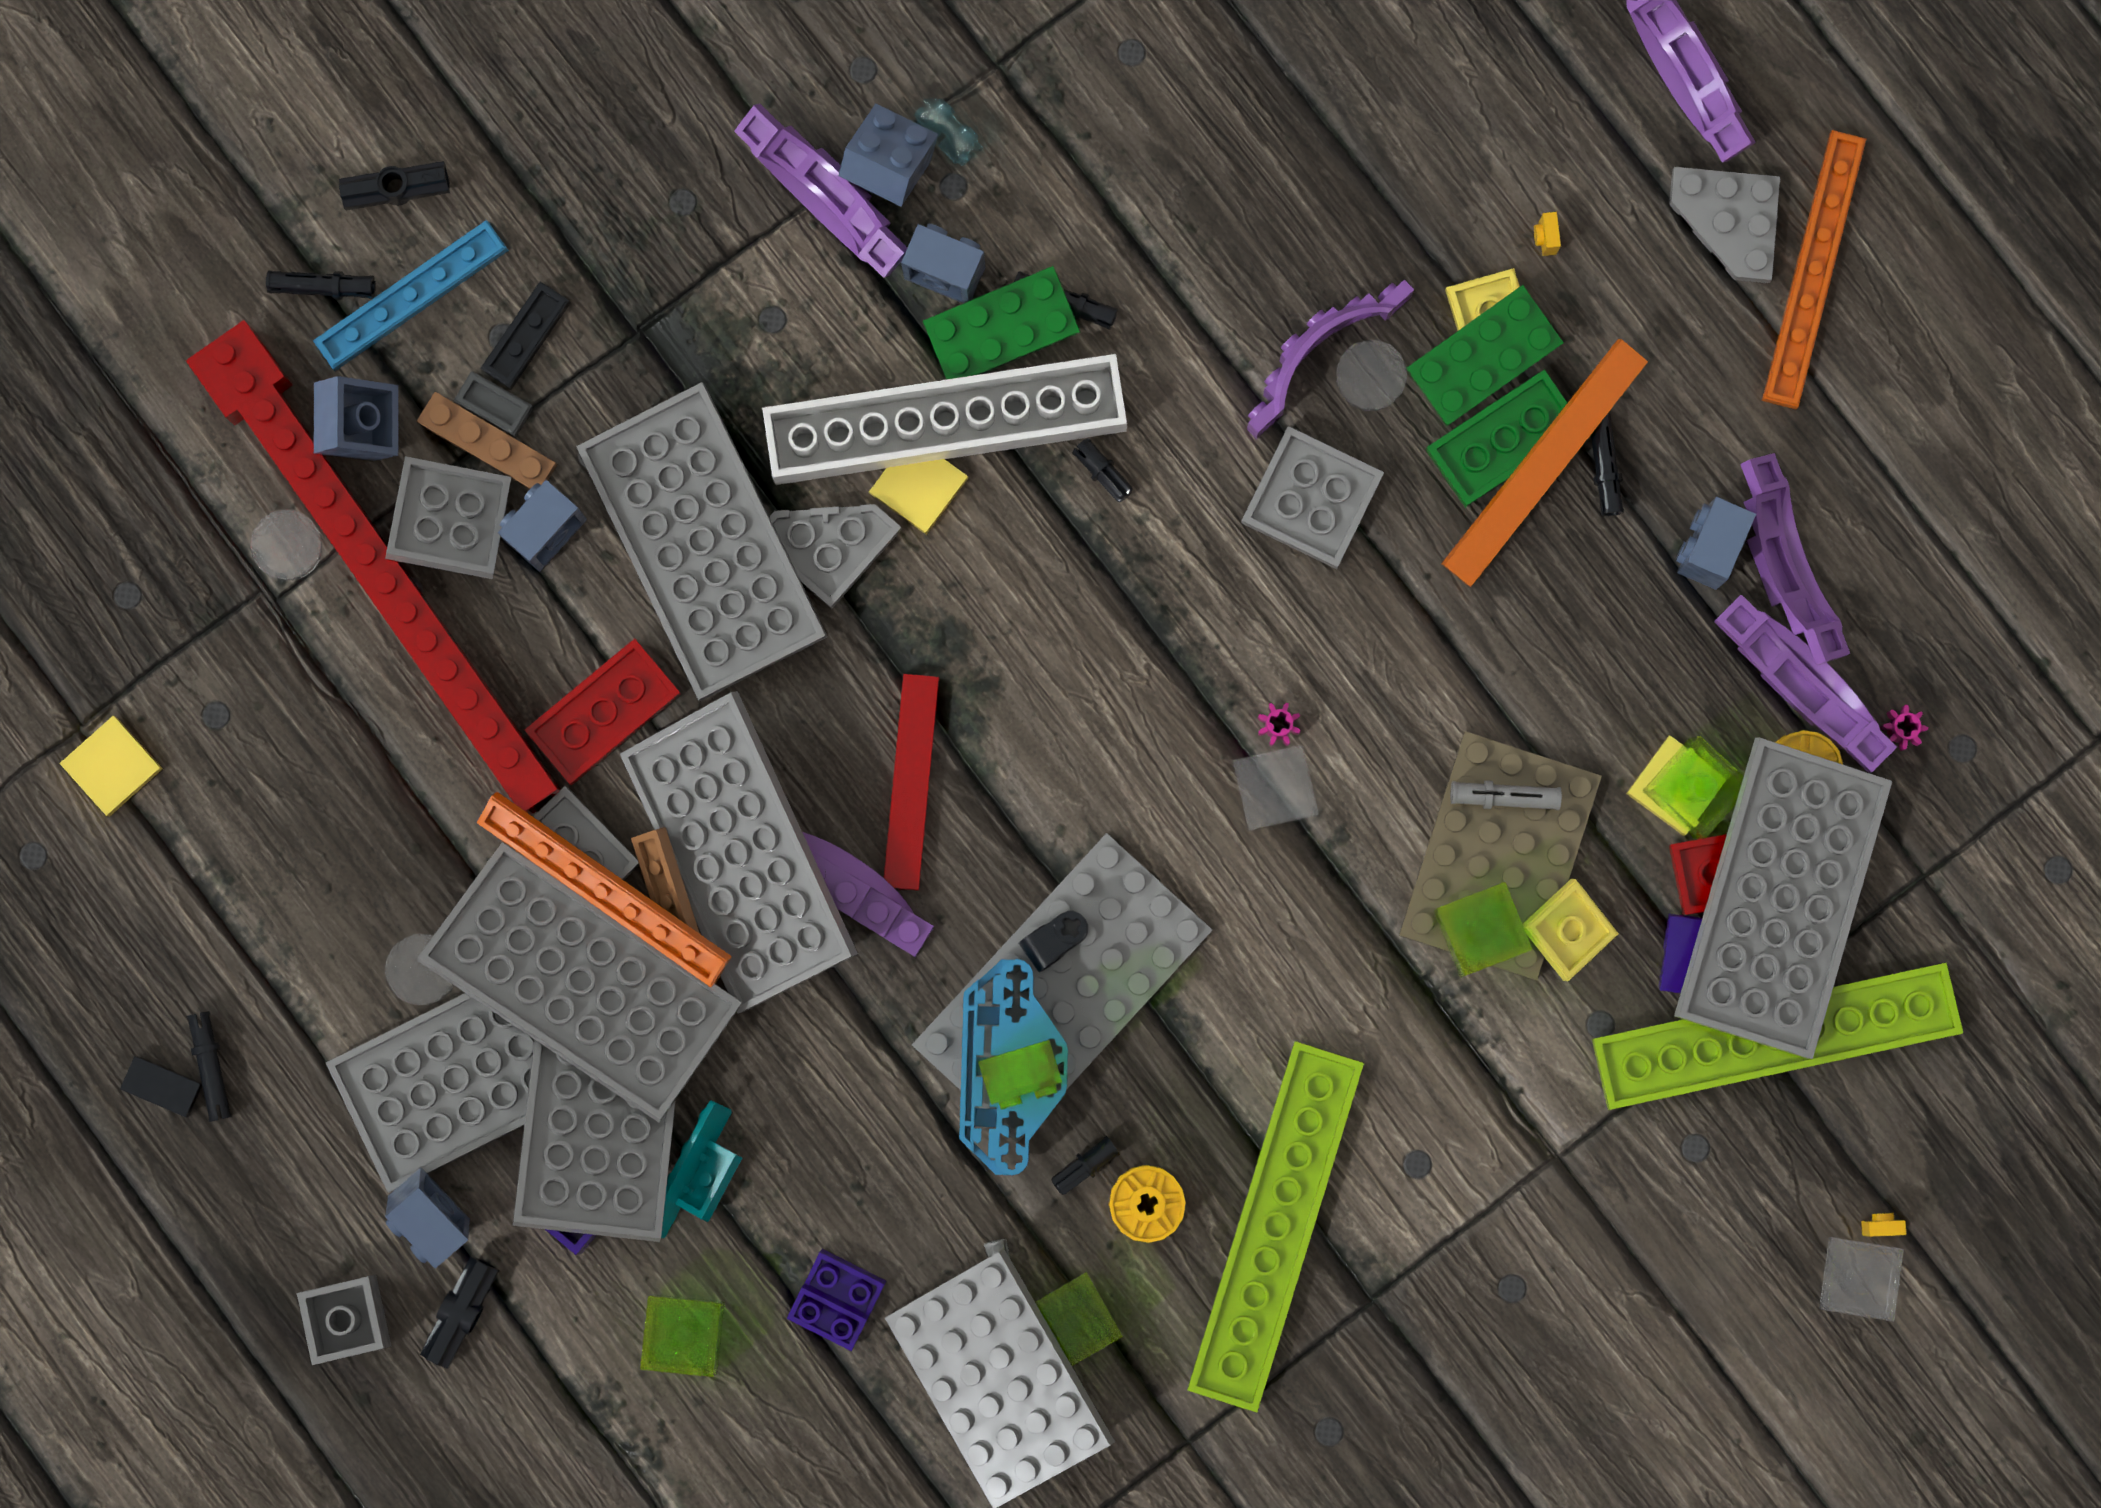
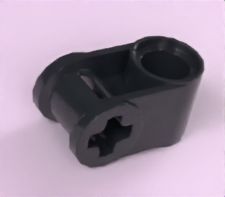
[1018,911,1088,973]

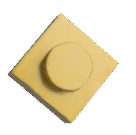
[1534,212,1561,256]
[1861,1213,1906,1237]

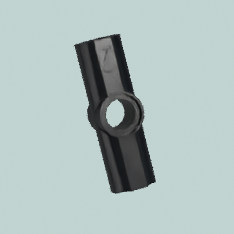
[339,161,450,211]
[420,1256,499,1369]

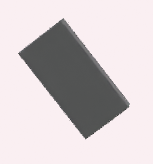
[453,371,534,438]

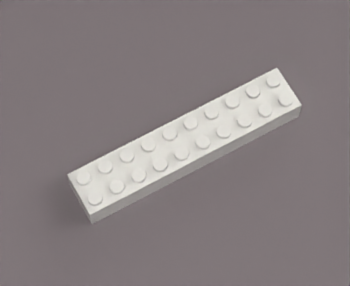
[762,354,1127,485]

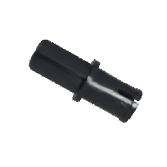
[1072,438,1133,502]
[1051,1136,1120,1195]

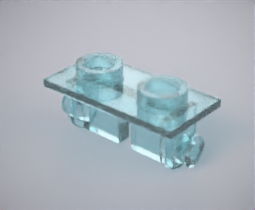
[914,98,983,166]

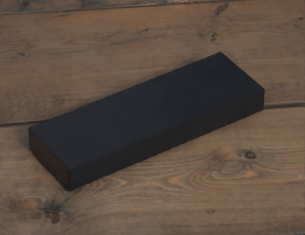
[480,282,570,390]

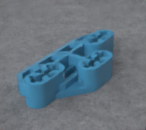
[959,959,1068,1175]

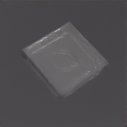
[1232,745,1319,831]
[1819,1237,1904,1321]

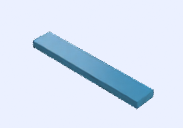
[313,220,509,371]

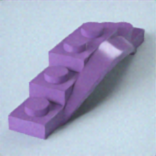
[1626,0,1756,162]
[734,103,907,278]
[1247,280,1414,439]
[1740,453,1850,665]
[1714,595,1897,773]
[802,832,934,958]

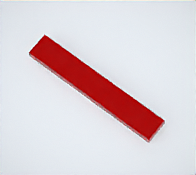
[884,674,939,891]

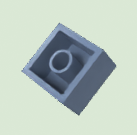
[838,103,939,207]
[901,224,986,304]
[314,376,398,461]
[498,480,587,572]
[1676,497,1756,590]
[385,1167,470,1268]

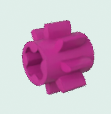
[1257,703,1301,746]
[1880,705,1928,751]

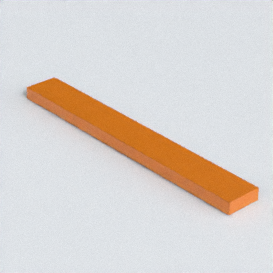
[1762,130,1866,410]
[1441,339,1648,587]
[477,792,732,987]

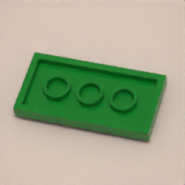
[923,266,1081,380]
[1405,285,1563,426]
[1425,370,1567,508]

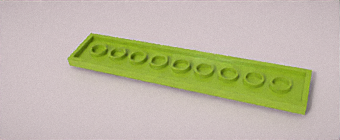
[1592,963,1963,1110]
[1187,1041,1364,1413]

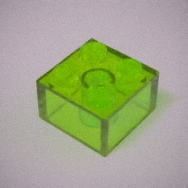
[1642,736,1744,839]
[1434,882,1533,978]
[978,1040,1063,1110]
[1035,1271,1123,1366]
[640,1294,725,1377]

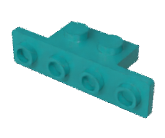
[661,1100,742,1238]

